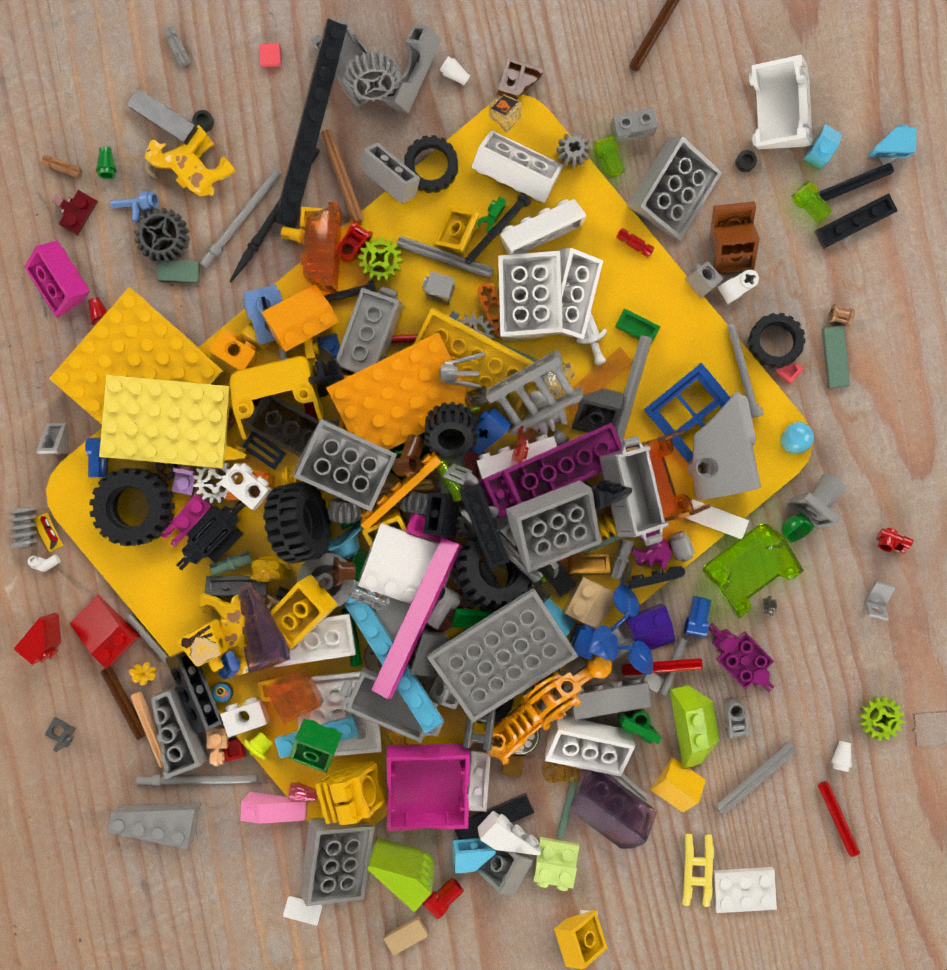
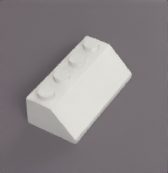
[471,130,564,203]
[500,199,586,255]
[557,248,603,339]
[545,716,635,777]

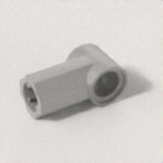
[427,586,461,629]

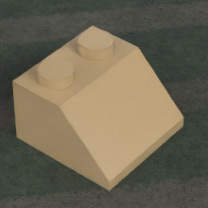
[563,575,614,628]

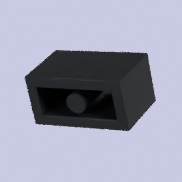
[423,492,460,538]

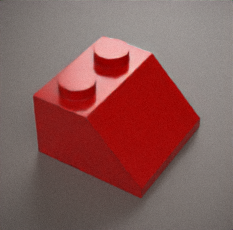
[14,612,61,665]

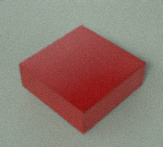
[222,738,246,762]

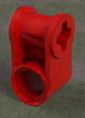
[338,221,373,262]

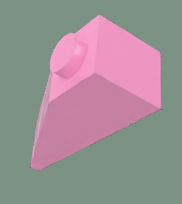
[240,792,307,824]

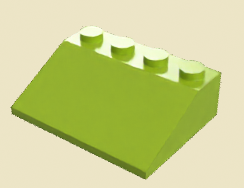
[367,837,435,912]

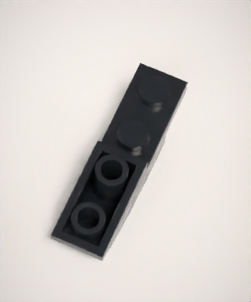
[583,480,632,509]

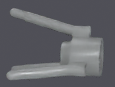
[440,352,486,389]

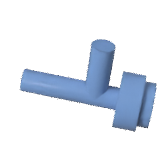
[110,191,159,223]

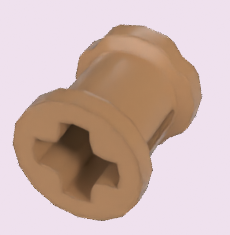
[828,304,855,327]

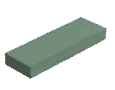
[822,326,850,388]

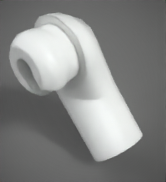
[27,554,61,572]

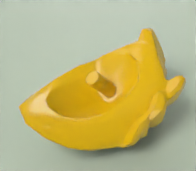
[250,555,291,582]

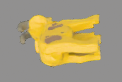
[143,125,236,197]
[199,593,269,675]

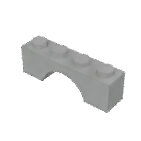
[382,24,441,114]

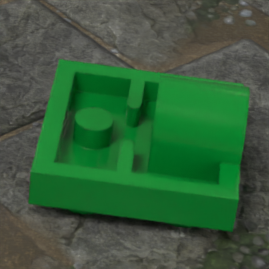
[616,709,662,744]

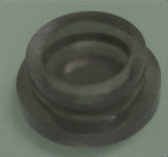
[763,596,777,616]

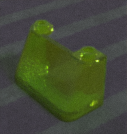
[703,524,804,619]

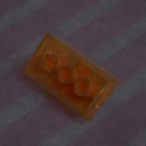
[301,202,342,293]

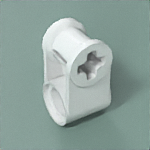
[717,270,759,304]

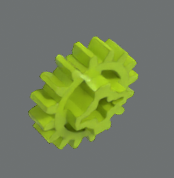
[358,236,403,282]
[858,696,905,741]

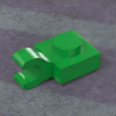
[477,196,507,233]

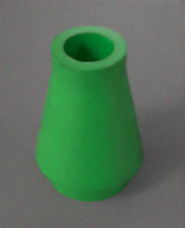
[96,146,117,179]

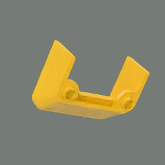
[230,355,324,440]

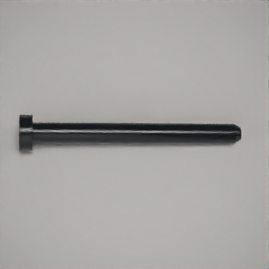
[465,193,531,264]
[324,280,377,302]

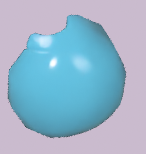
[780,422,814,454]

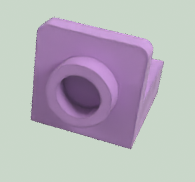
[172,464,198,495]

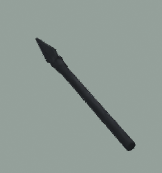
[229,148,320,283]

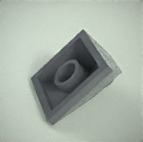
[572,388,623,432]

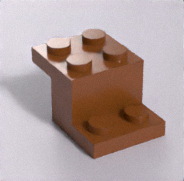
[709,201,760,274]

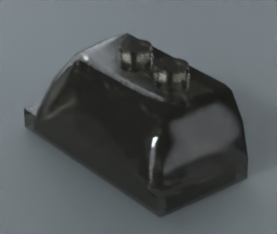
[245,395,319,458]

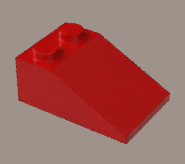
[69,595,141,669]

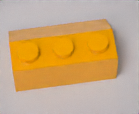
[261,284,339,352]

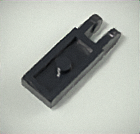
[627,566,686,589]

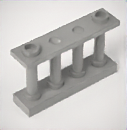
[486,349,583,436]

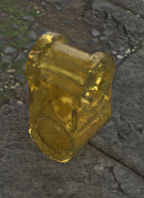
[541,761,581,783]

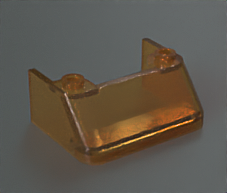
[626,429,710,522]

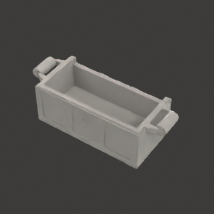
[336,286,405,375]
[599,436,669,546]
[339,667,444,743]

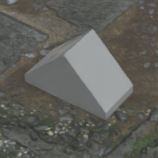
[36,423,69,455]

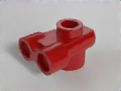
[876,528,914,554]

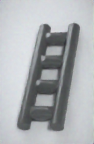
[463,709,496,751]

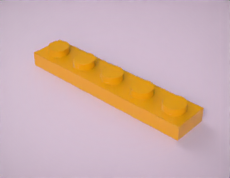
[360,451,441,531]

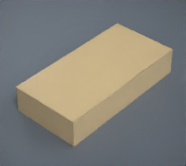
[383,916,428,956]

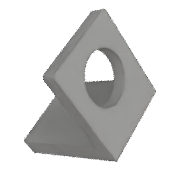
[864,581,895,621]

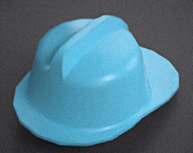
[327,523,363,560]

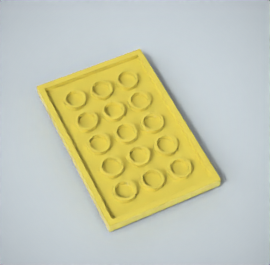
[99,375,231,468]

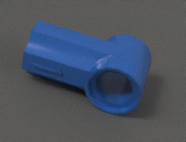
[85,438,108,477]
[684,596,712,638]

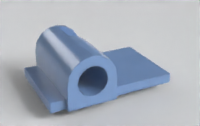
[243,284,283,345]

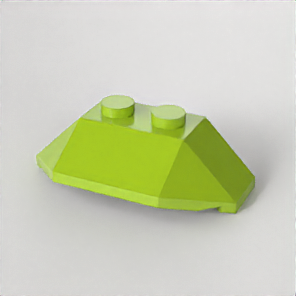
[669,685,720,769]

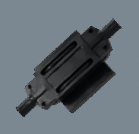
[176,500,246,570]

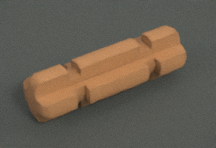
[41,155,82,178]

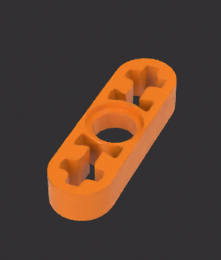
[477,283,503,340]

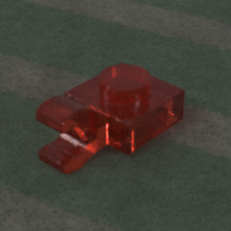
[511,426,534,463]

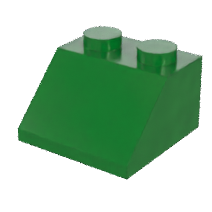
[289,719,343,773]

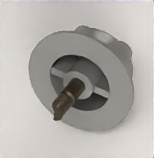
[297,552,355,608]

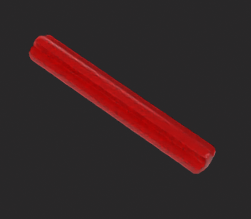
[622,658,703,676]
[818,781,860,857]

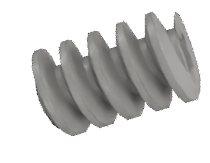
[9,507,37,548]

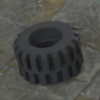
[425,402,478,458]

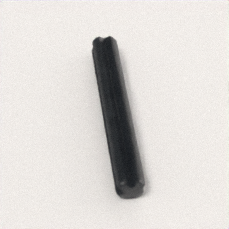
[816,163,894,203]

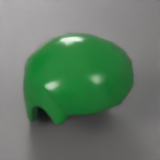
[781,514,814,543]

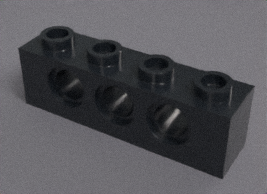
[165,650,223,733]

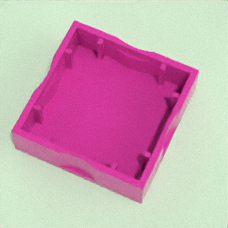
[387,743,470,831]

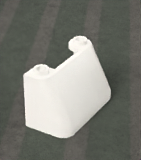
[749,55,812,149]

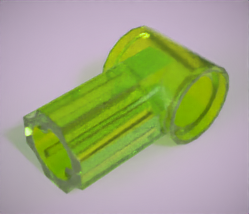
[593,134,625,179]
[791,181,833,223]

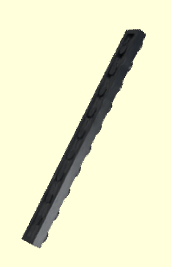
[274,19,348,229]

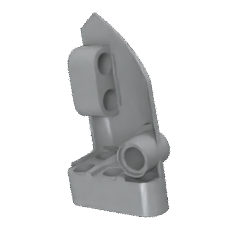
[687,391,761,500]

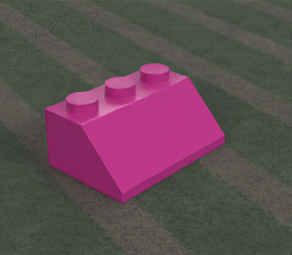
[24,241,90,318]

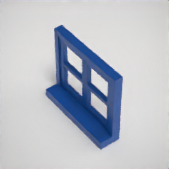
[644,362,754,469]

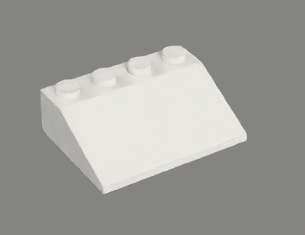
[498,251,563,342]
[358,523,451,604]

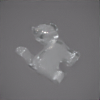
[536,362,575,398]

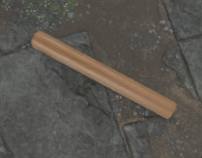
[321,129,364,223]

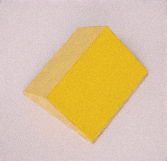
[435,207,479,257]
[650,757,706,813]

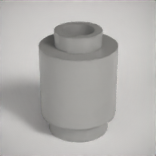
[669,531,695,562]

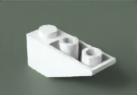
[477,811,541,855]

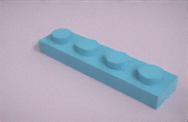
[275,715,359,758]

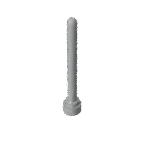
[728,324,764,418]

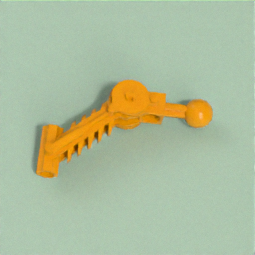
[482,654,612,765]

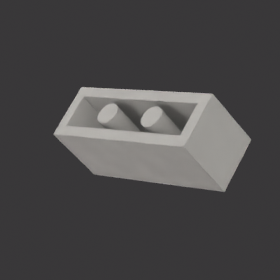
[360,142,420,204]

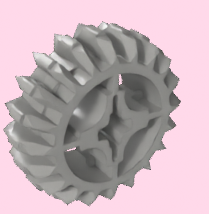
[344,50,401,103]

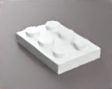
[713,867,777,913]

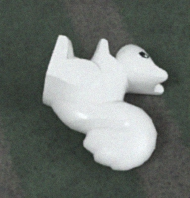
[525,391,568,435]

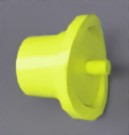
[244,732,273,760]

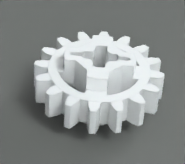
[193,462,239,503]

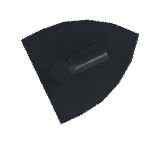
[308,347,344,398]

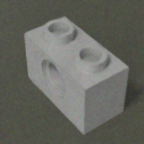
[611,107,658,143]
[422,271,455,305]

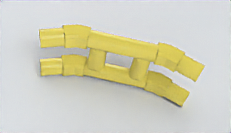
[682,834,714,907]

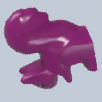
[631,530,673,569]

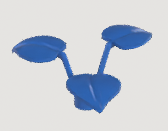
[588,583,653,675]

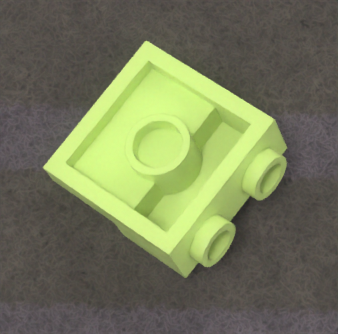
[533,837,580,891]

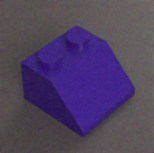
[626,603,675,650]

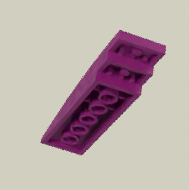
[461,423,622,519]

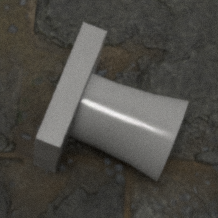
[788,474,847,528]

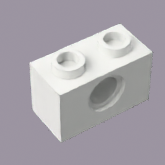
[220,696,270,737]

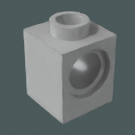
[686,261,723,298]

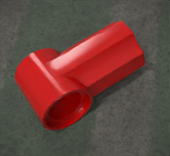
[423,878,464,919]

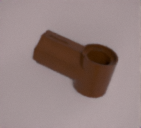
[393,434,425,476]

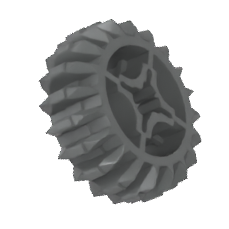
[134,207,190,263]

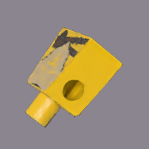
[177,619,228,672]

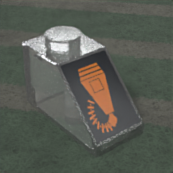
[489,94,522,132]

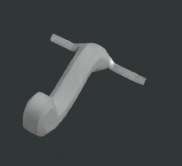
[443,463,499,519]

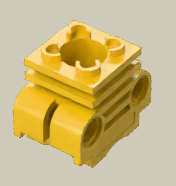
[315,761,387,825]

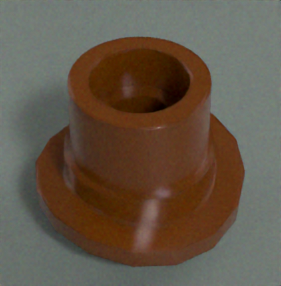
[330,557,356,586]

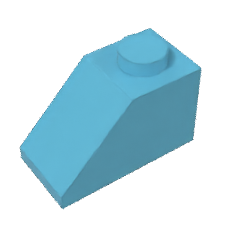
[803,124,842,169]
[868,125,917,158]
[452,838,496,873]

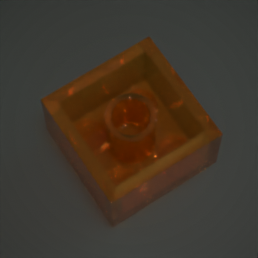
[265,665,324,725]

